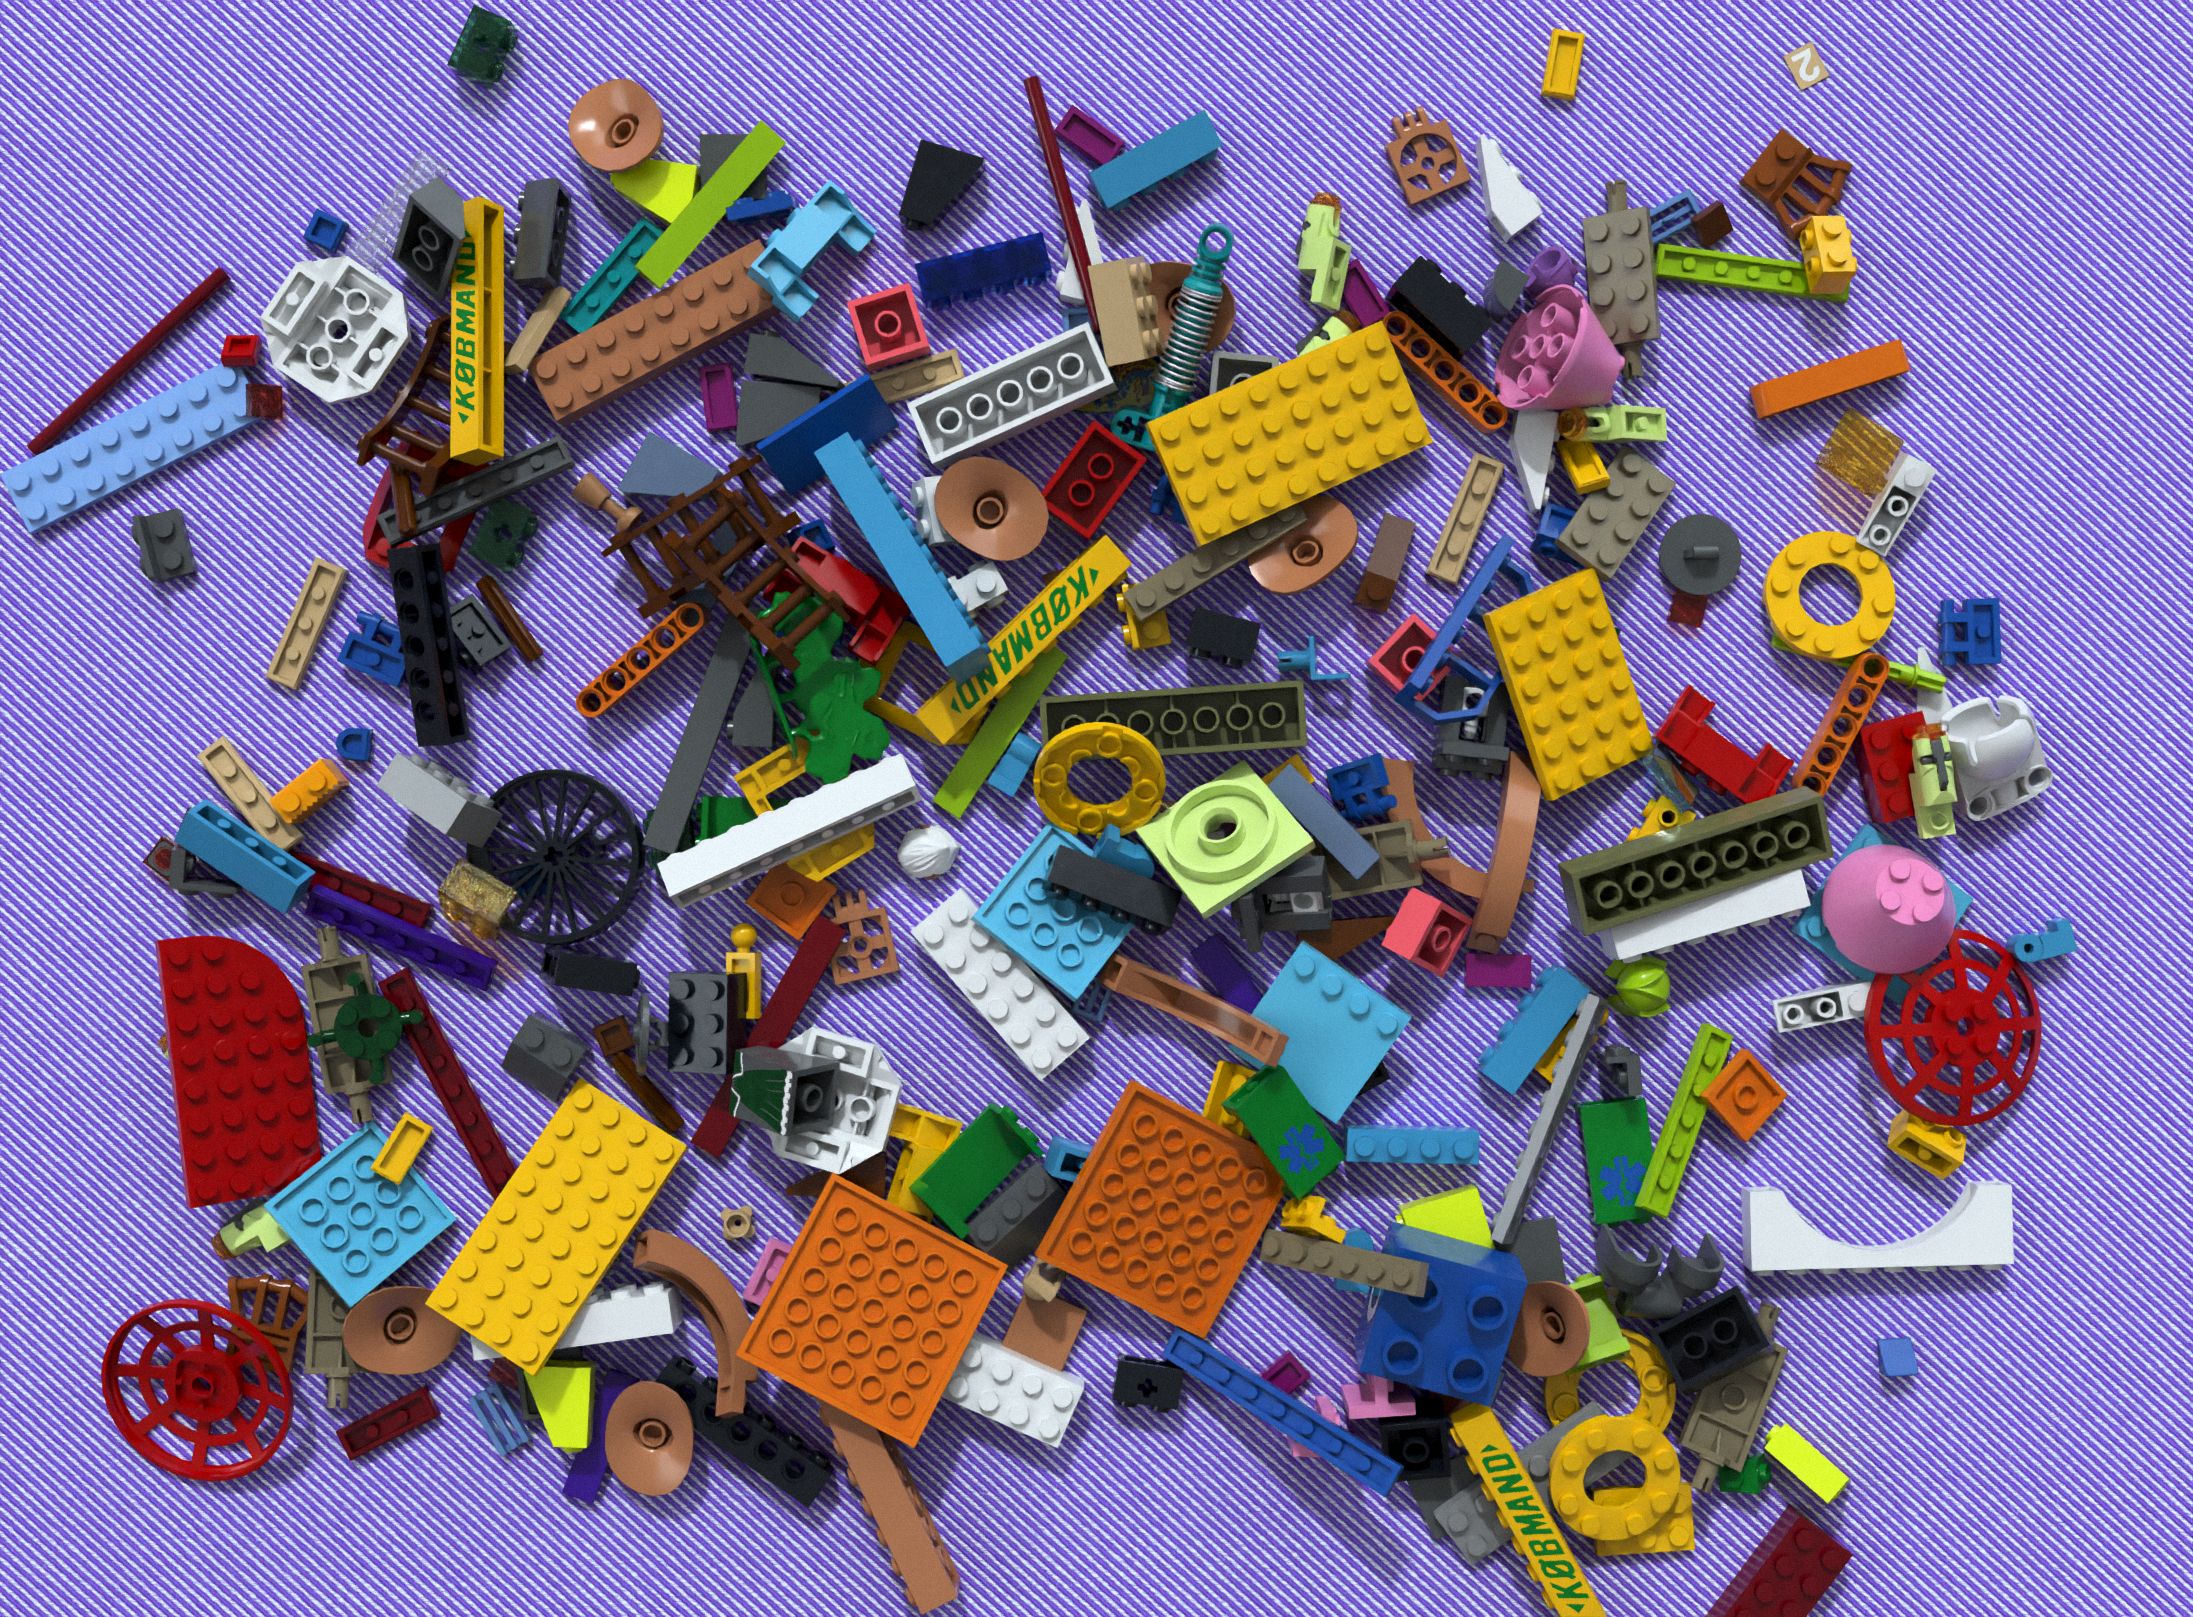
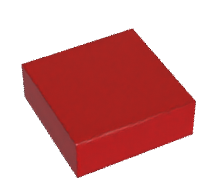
[220,335,262,367]

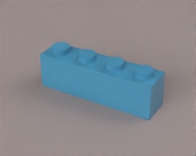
[1086,110,1223,212]
[174,799,316,914]
[1476,964,1591,1095]
[1343,1124,1480,1165]

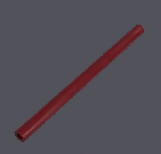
[1023,76,1101,334]
[26,267,231,456]

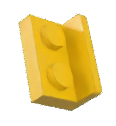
[1116,583,1171,651]
[1202,1060,1258,1138]
[1280,1196,1347,1244]

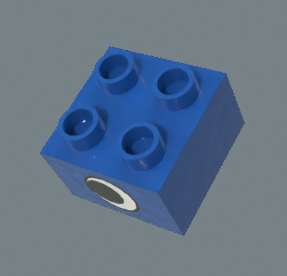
[1354,1221,1528,1407]

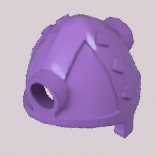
[1525,245,1581,303]

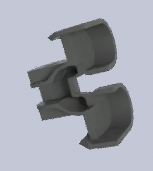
[1595,1223,1725,1322]

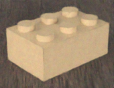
[1087,256,1165,367]

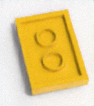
[1591,1481,1695,1556]

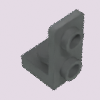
[169,843,243,898]

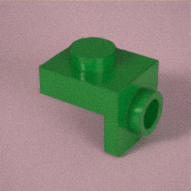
[1718,1453,1771,1494]

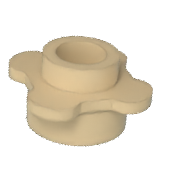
[721,1205,756,1240]

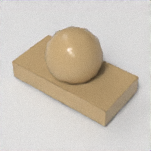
[1022,1258,1068,1302]

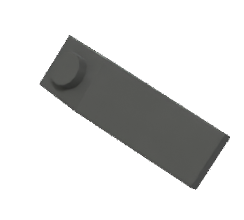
[743,330,846,392]
[727,649,778,748]

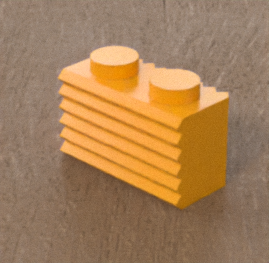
[269,758,350,823]

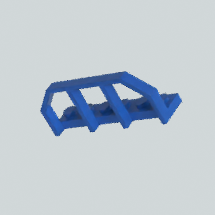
[1393,535,1534,726]

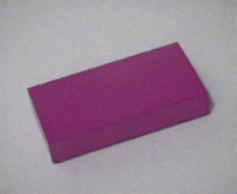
[1054,105,1126,167]
[1342,258,1391,329]
[698,362,739,433]
[1464,953,1532,988]
[1259,1349,1311,1394]

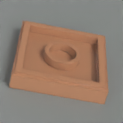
[1001,1292,1088,1371]

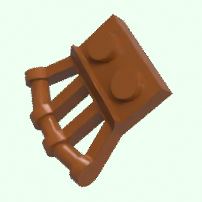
[1739,128,1853,241]
[226,1273,308,1374]

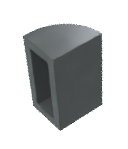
[1483,260,1530,324]

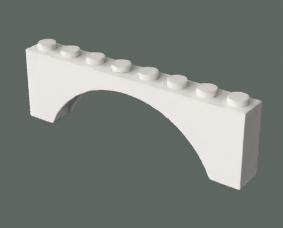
[1741,1180,2014,1276]

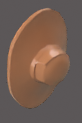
[568,79,664,173]
[1149,261,1236,355]
[934,456,1049,561]
[1247,495,1359,596]
[1507,1281,1590,1377]
[342,1286,462,1375]
[605,1381,694,1496]

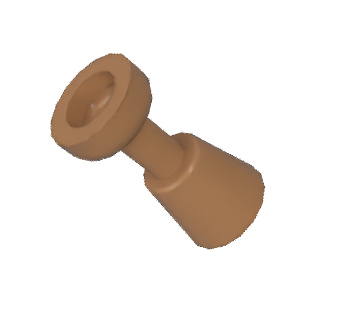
[572,472,644,534]

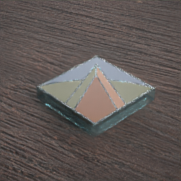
[1642,741,1700,813]

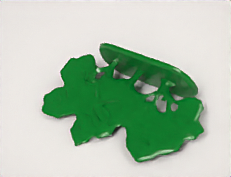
[748,591,891,784]

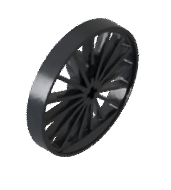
[466,769,646,945]

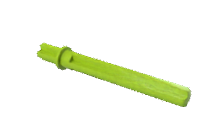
[1771,632,1946,694]

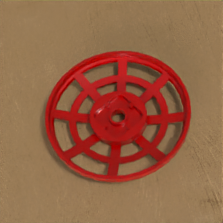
[1864,929,2042,1126]
[101,1299,294,1482]

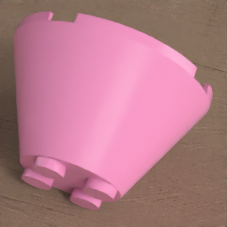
[1494,284,1625,411]
[1821,844,1956,974]

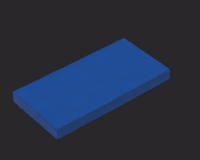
[756,373,900,497]

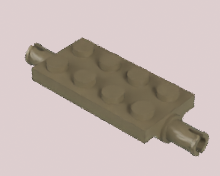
[1582,180,1661,379]
[1302,818,1451,900]
[301,925,394,1124]
[305,1263,378,1408]
[1677,1301,1788,1495]

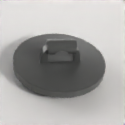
[1659,514,1742,596]
[632,993,668,1076]

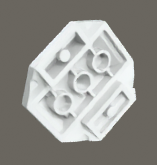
[260,256,411,405]
[766,1027,903,1174]

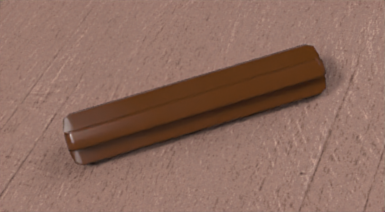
[388,450,418,538]
[476,575,543,662]
[610,1051,684,1133]

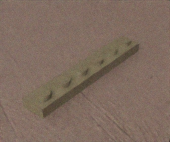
[1123,503,1308,624]
[1259,1228,1430,1298]

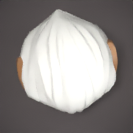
[897,824,961,880]

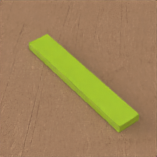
[634,120,786,290]
[1655,243,1851,304]
[932,647,1068,819]
[1634,1023,1734,1219]

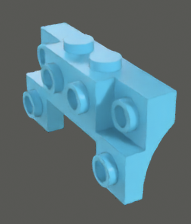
[747,179,877,323]

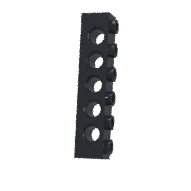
[387,543,471,747]
[655,1355,834,1508]

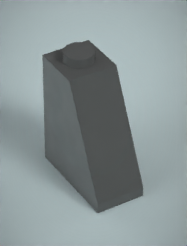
[735,379,828,450]

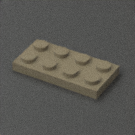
[1553,444,1676,583]

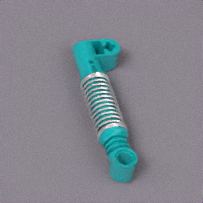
[1110,222,1234,452]

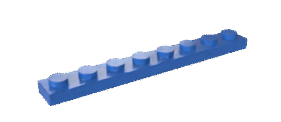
[1162,1326,1404,1497]

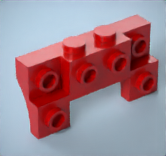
[763,535,911,666]
[1652,684,1794,805]

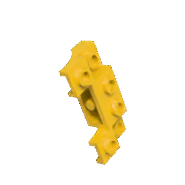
[886,1102,963,1224]

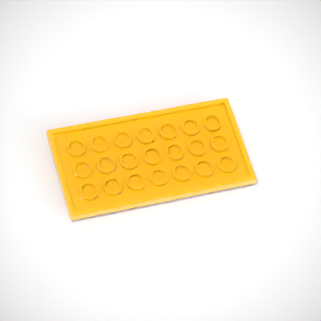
[1144,321,1433,547]
[425,1078,689,1377]

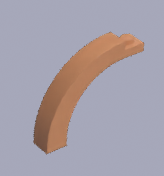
[1465,751,1541,954]
[1381,758,1534,899]
[1098,952,1289,1068]
[633,1228,758,1418]

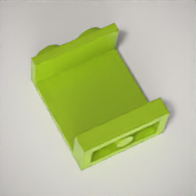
[1565,1273,1631,1376]

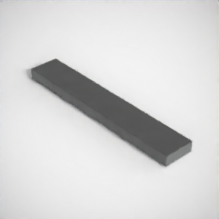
[376,435,576,548]

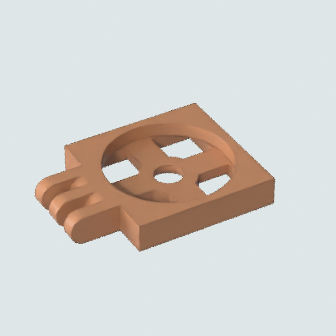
[1384,106,1471,207]
[830,888,900,985]

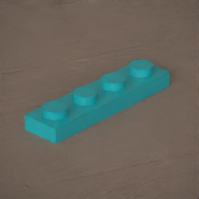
[559,216,663,334]

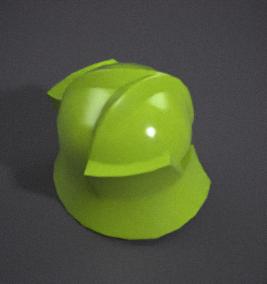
[1604,954,1671,1017]

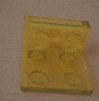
[1814,408,1904,497]
[438,858,518,942]

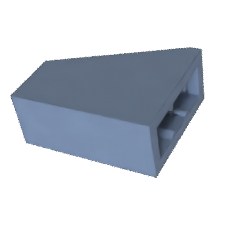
[618,431,723,503]

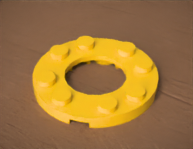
[1762,531,1896,661]
[1033,722,1166,839]
[1543,1326,1676,1432]
[1547,1414,1680,1541]

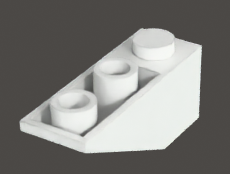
[1475,134,1543,243]
[1055,198,1104,307]
[1508,410,1561,514]
[1856,451,1937,557]
[1772,979,1871,1033]

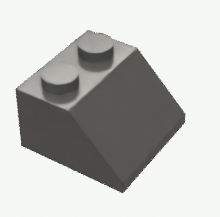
[501,1012,592,1102]

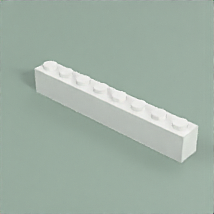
[657,754,923,910]

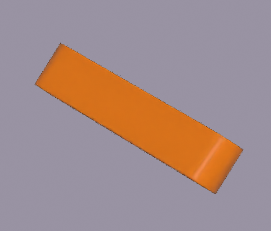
[1382,311,1508,434]
[1749,339,1911,420]
[576,602,711,717]
[1791,652,1890,797]

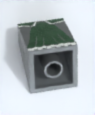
[729,1046,840,1137]

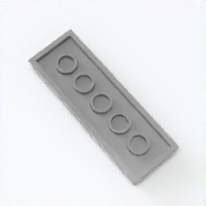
[1433,1400,1633,1565]

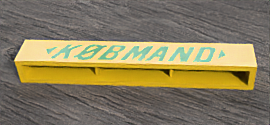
[450,196,504,466]
[911,535,1132,745]
[1449,1403,1607,1617]

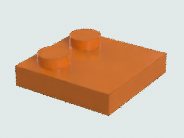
[745,862,838,941]
[1700,1048,1788,1142]

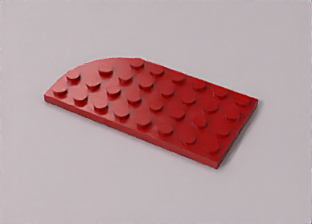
[155,935,321,1209]

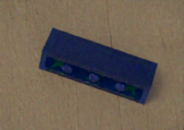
[915,232,1052,311]

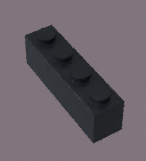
[1041,844,1183,936]

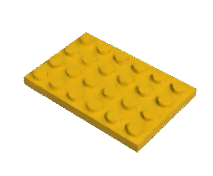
[1482,568,1655,801]

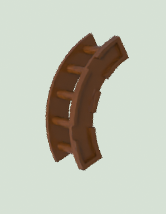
[356,314,514,497]
[601,454,802,620]
[662,485,851,673]

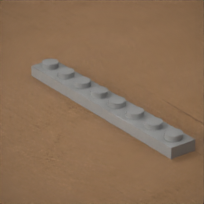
[1490,993,1609,1244]

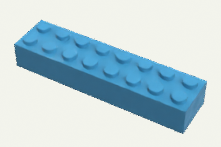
[814,432,992,686]

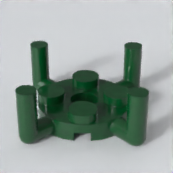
[307,972,426,1084]

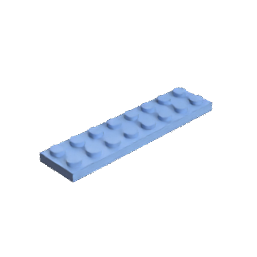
[0,363,267,534]

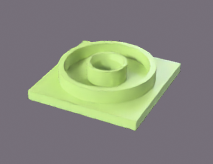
[1136,760,1316,920]

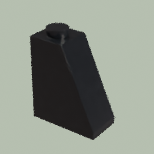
[899,139,985,233]
[540,945,640,997]

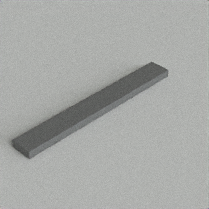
[642,605,764,855]

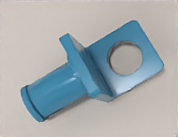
[1278,636,1351,682]

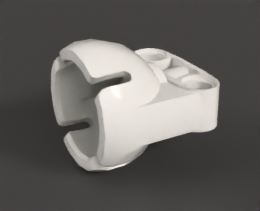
[1936,695,2053,821]

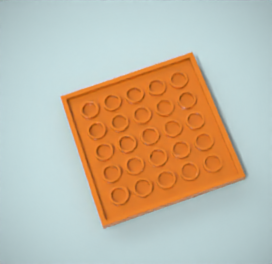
[1035,1079,1285,1339]
[735,1172,1008,1448]

